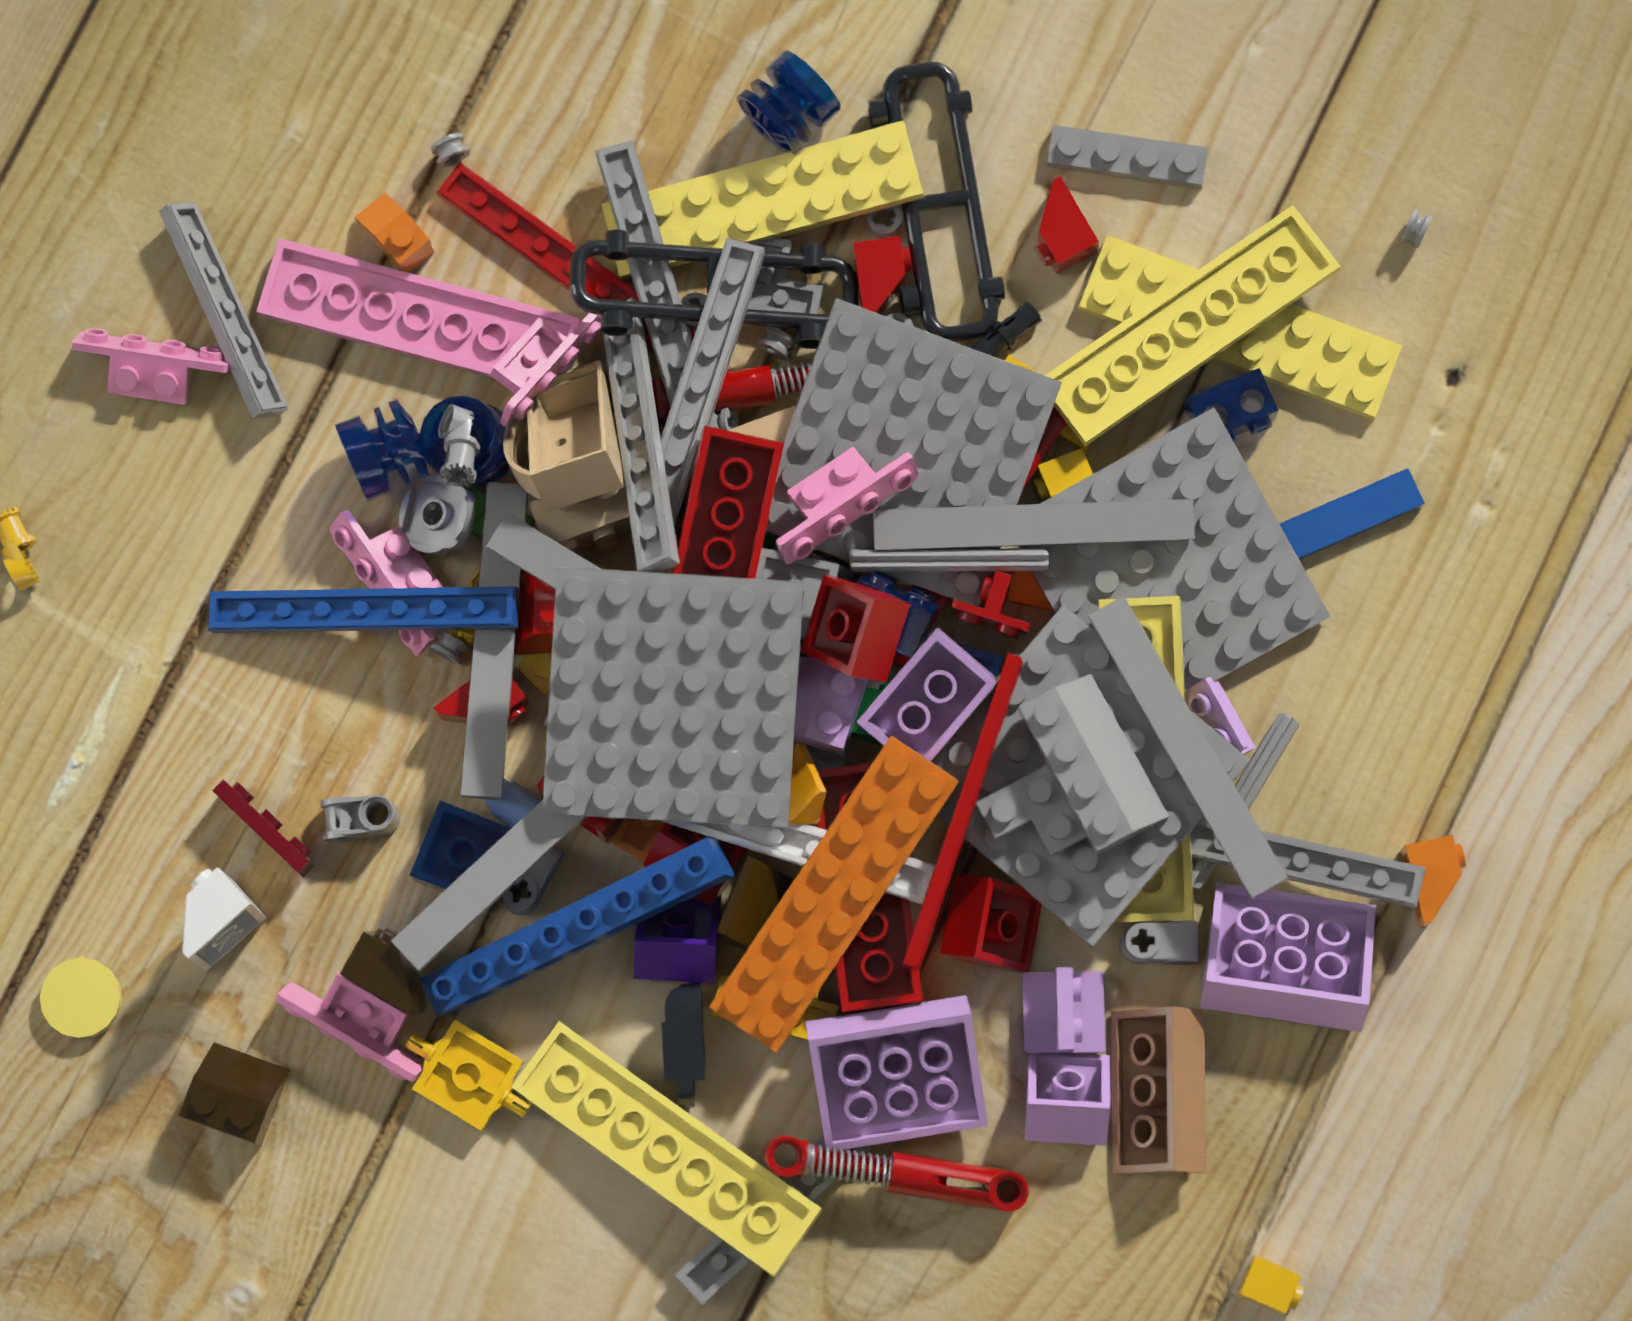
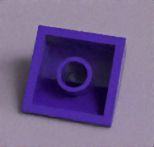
[634,895,721,983]

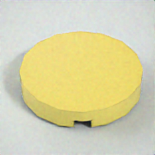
[40,957,123,1039]

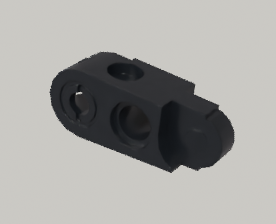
[661,983,706,1108]

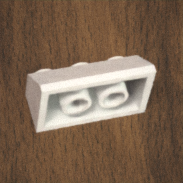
[183,867,267,972]

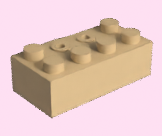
[503,360,623,512]

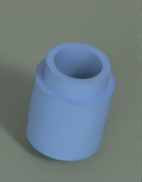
[485,778,541,828]

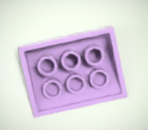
[1200,882,1376,1032]
[806,995,988,1151]

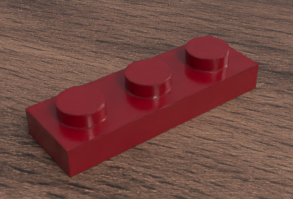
[212,779,314,878]

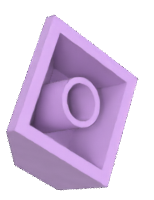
[794,656,868,756]
[1025,1053,1110,1146]

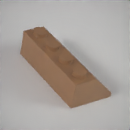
[1111,1006,1206,1175]

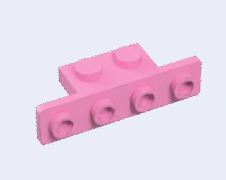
[490,313,601,428]
[72,328,230,405]
[776,447,919,565]
[330,509,443,656]
[275,972,424,1082]

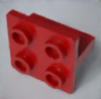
[951,570,1031,639]

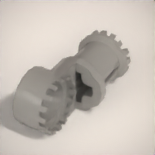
[438,404,480,487]

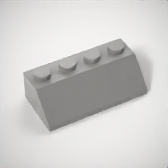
[1019,674,1169,856]

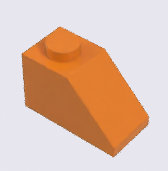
[355,193,434,273]
[1400,835,1466,928]

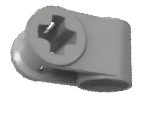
[320,795,400,843]
[502,847,564,916]
[1119,920,1199,965]

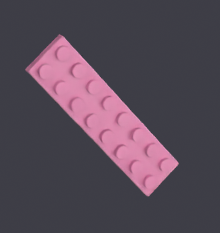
[256,238,581,379]

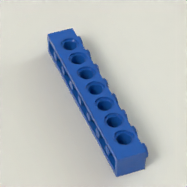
[420,838,735,1015]

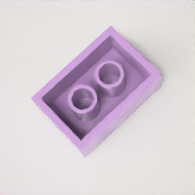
[857,628,999,761]

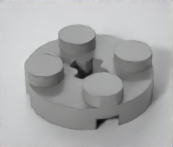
[399,474,476,555]

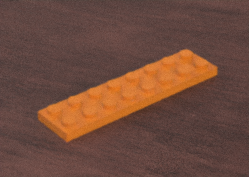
[709,735,959,1053]

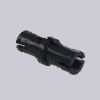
[969,301,1042,357]

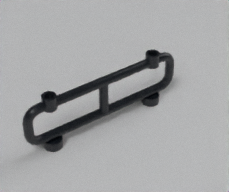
[868,62,1005,342]
[569,229,859,349]

